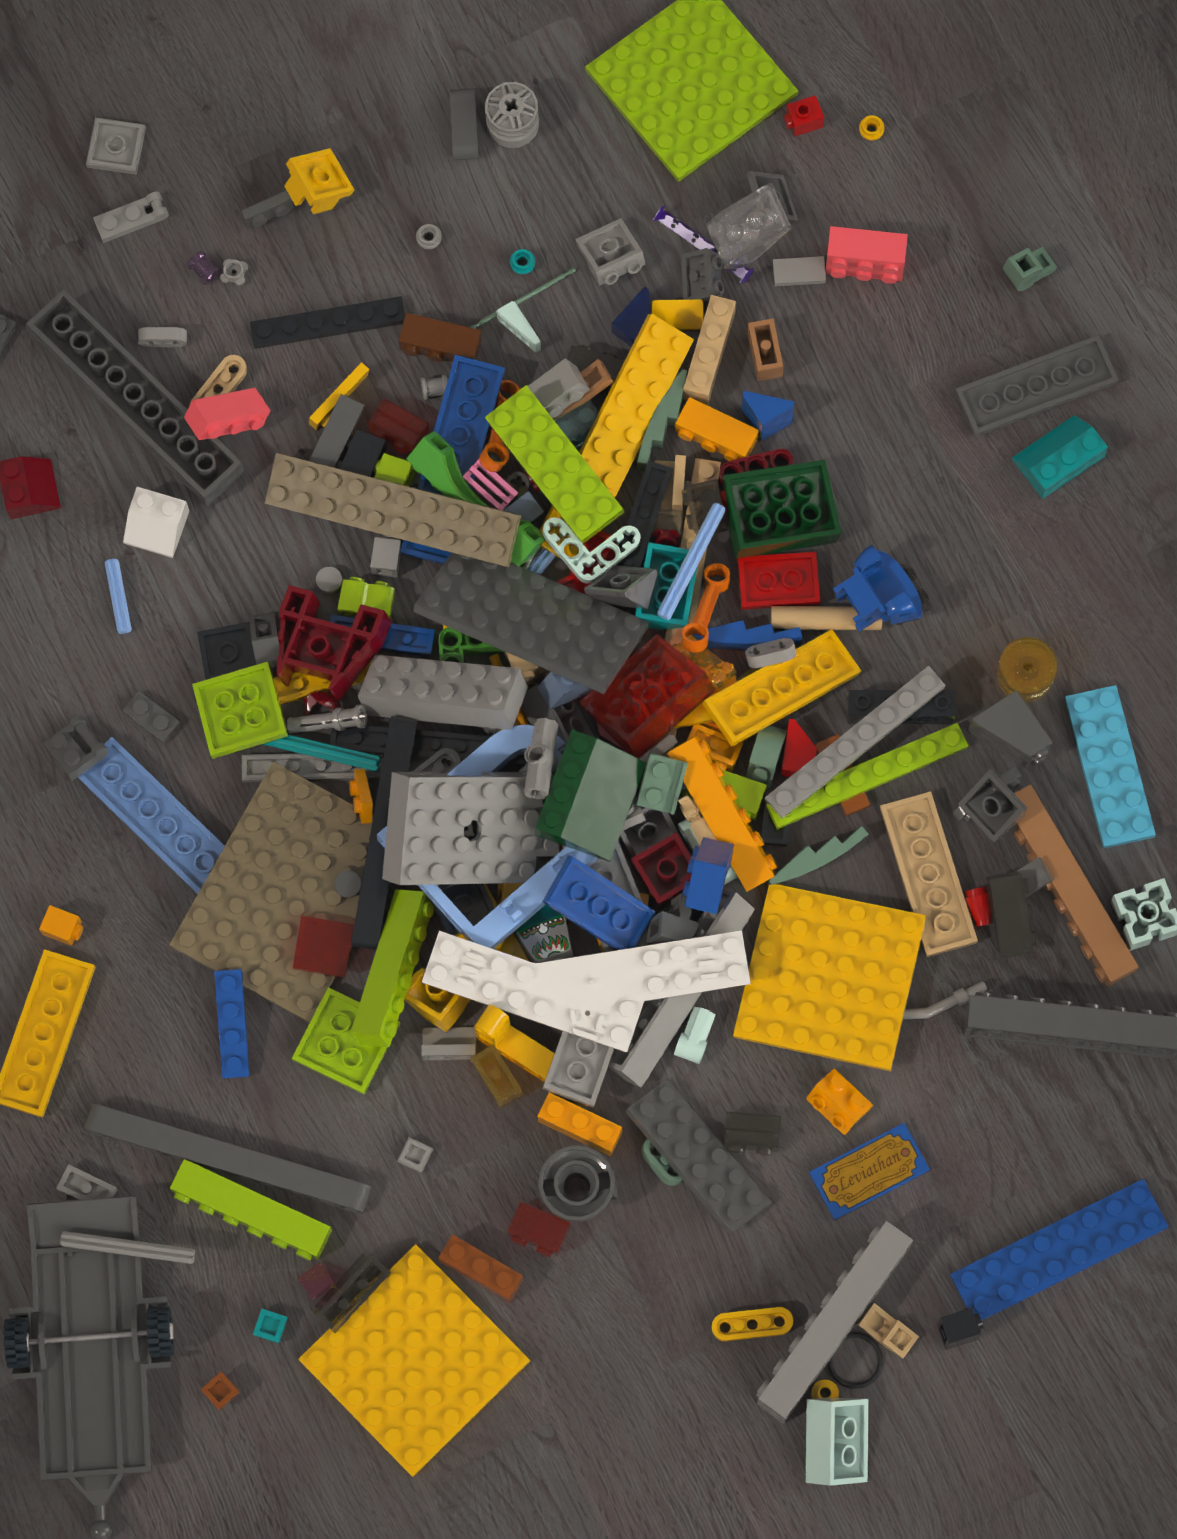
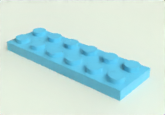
[1064,685,1156,849]

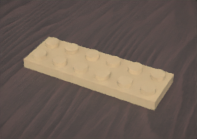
[880,791,978,958]

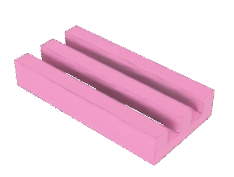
[462,459,518,511]

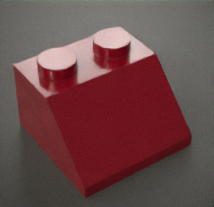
[0,456,61,519]

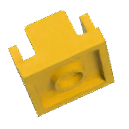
[285,148,354,214]

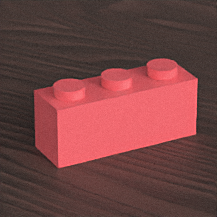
[184,388,271,440]

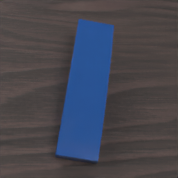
[692,620,802,651]

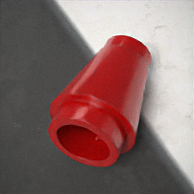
[965,887,992,927]

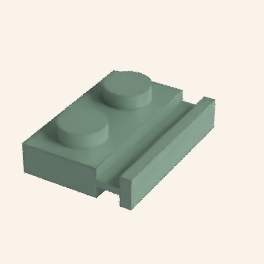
[636,753,688,815]

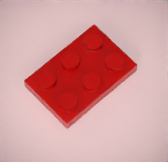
[738,552,820,610]

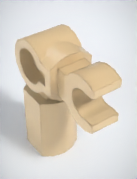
[678,795,716,844]

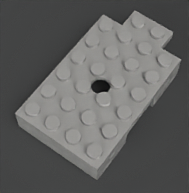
[382,772,560,885]

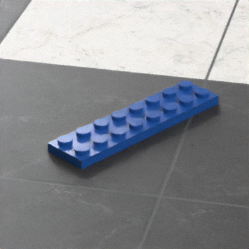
[400,355,505,565]
[950,1179,1169,1321]

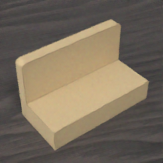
[655,455,686,511]

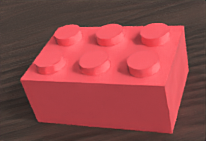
[825,226,908,284]

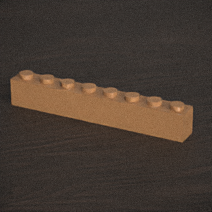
[1013,784,1139,987]

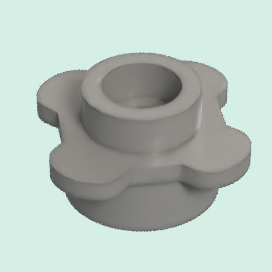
[220,259,248,286]

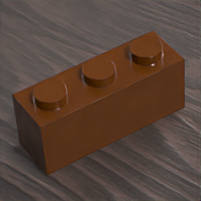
[398,313,482,362]

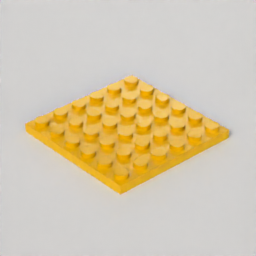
[733,884,926,1071]
[298,1244,530,1477]

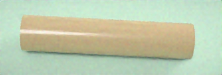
[771,606,882,630]

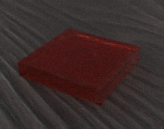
[292,916,354,978]

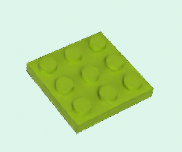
[192,662,288,759]
[292,987,400,1095]

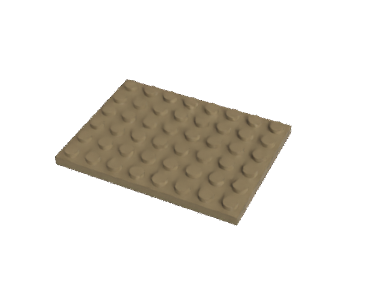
[169,762,373,1023]

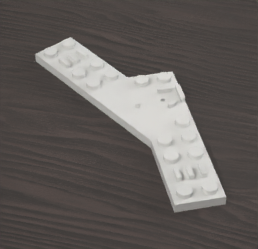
[421,931,751,1052]

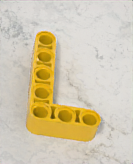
[474,1004,588,1107]

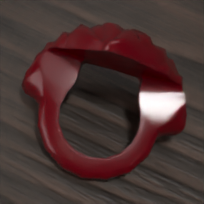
[303,690,341,730]

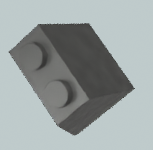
[968,690,1053,767]

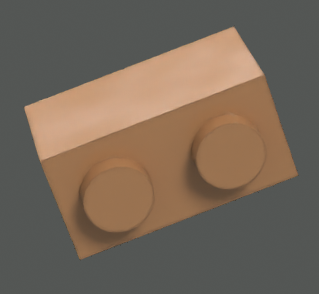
[747,318,783,381]

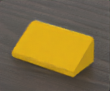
[652,299,703,331]

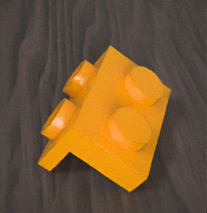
[687,724,743,773]
[806,1068,873,1135]

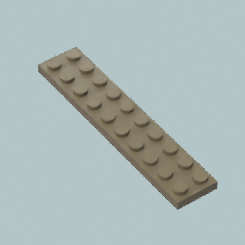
[264,453,521,567]

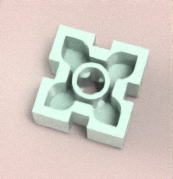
[1111,878,1177,951]

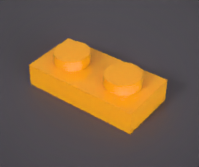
[349,769,373,824]

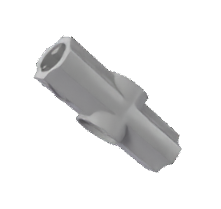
[524,718,559,800]

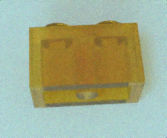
[470,1044,523,1109]

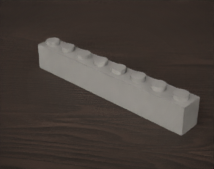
[608,888,755,1087]

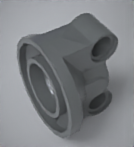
[537,1145,618,1222]

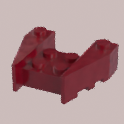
[277,585,392,701]

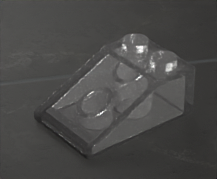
[706,183,792,269]

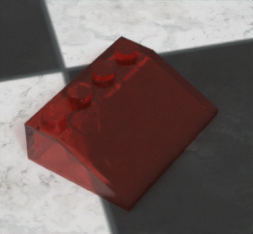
[580,634,715,759]

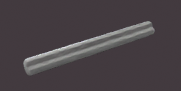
[60,1231,195,1264]

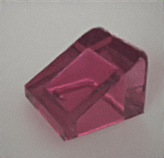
[297,1262,335,1301]

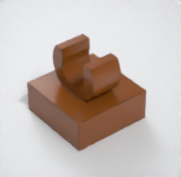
[201,1371,240,1411]

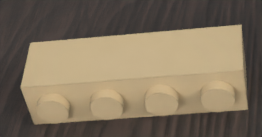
[683,295,736,406]

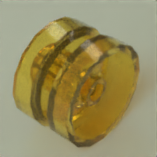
[997,637,1058,702]

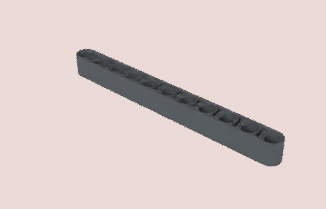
[83,1104,372,1214]

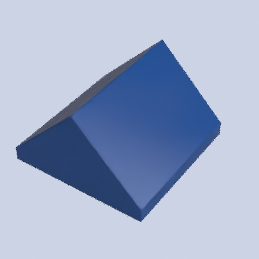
[741,391,795,442]

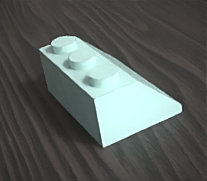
[806,1398,868,1486]

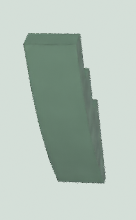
[637,370,687,471]
[766,826,869,886]

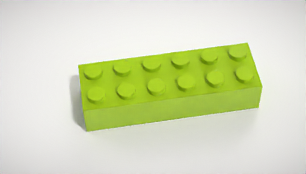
[485,385,624,544]

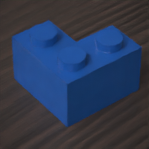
[683,837,734,914]

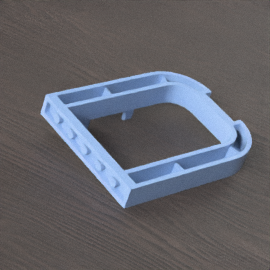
[377,725,598,949]

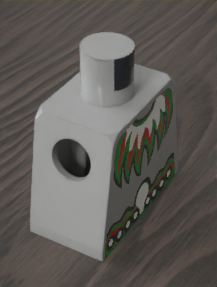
[516,915,574,964]

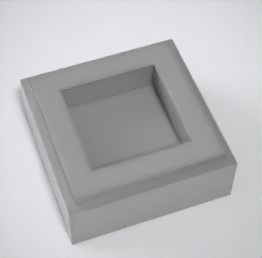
[397,1137,433,1174]

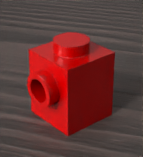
[783,95,824,137]

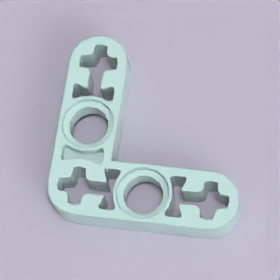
[542,517,641,583]

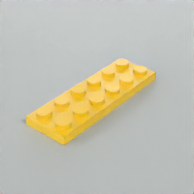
[702,629,861,746]
[0,949,96,1118]

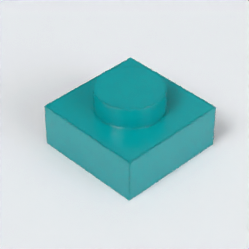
[253,1309,288,1344]

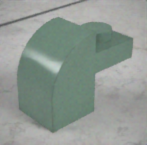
[1003,247,1057,291]
[746,726,787,789]

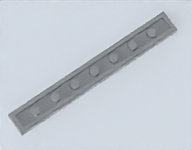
[242,753,449,782]

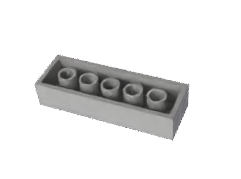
[358,655,528,730]

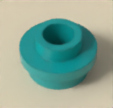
[510,249,535,275]

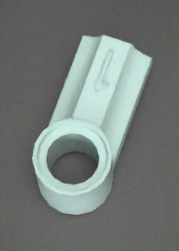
[674,1007,716,1064]

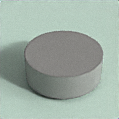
[316,567,343,594]

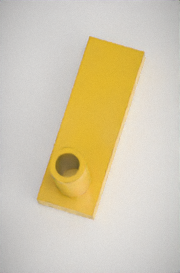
[309,362,369,436]

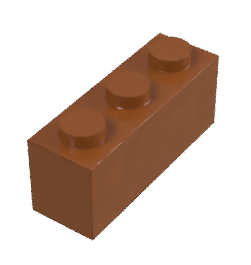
[438,1234,523,1303]

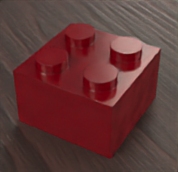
[631,832,692,910]

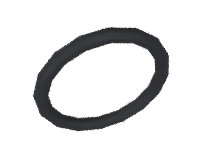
[828,1332,884,1389]

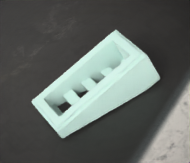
[496,301,541,353]

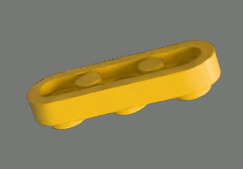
[712,1307,793,1342]

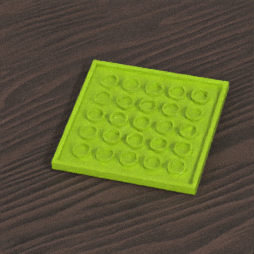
[585,0,799,182]

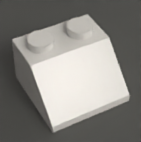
[123,487,189,558]

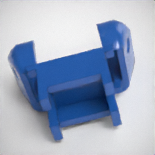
[833,544,922,632]

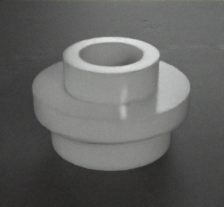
[416,224,442,249]

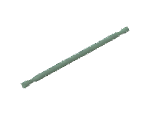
[469,267,576,329]

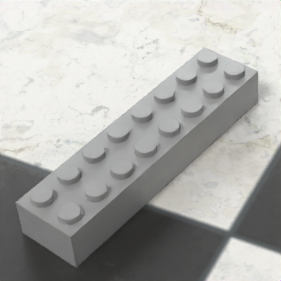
[756,1221,913,1424]

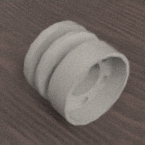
[485,82,539,148]

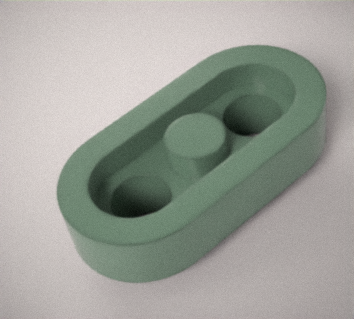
[641,1139,683,1186]

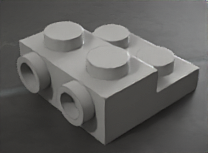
[575,218,645,286]

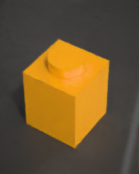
[39,905,84,946]

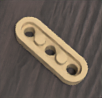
[189,355,247,406]

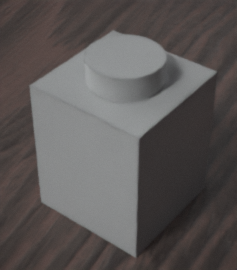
[370,535,402,578]

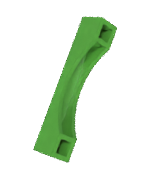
[407,431,546,567]

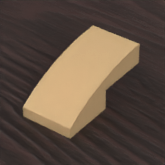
[856,1302,919,1358]

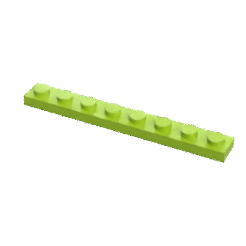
[766,723,969,830]

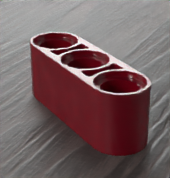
[719,449,793,489]

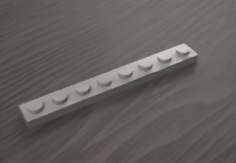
[765,666,946,819]

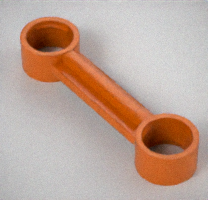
[479,380,520,472]
[682,563,730,653]

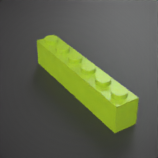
[351,889,434,1047]
[170,1159,332,1261]

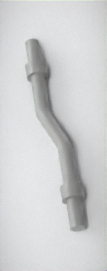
[903,981,987,1020]

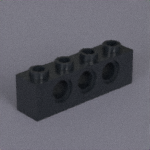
[848,690,955,725]

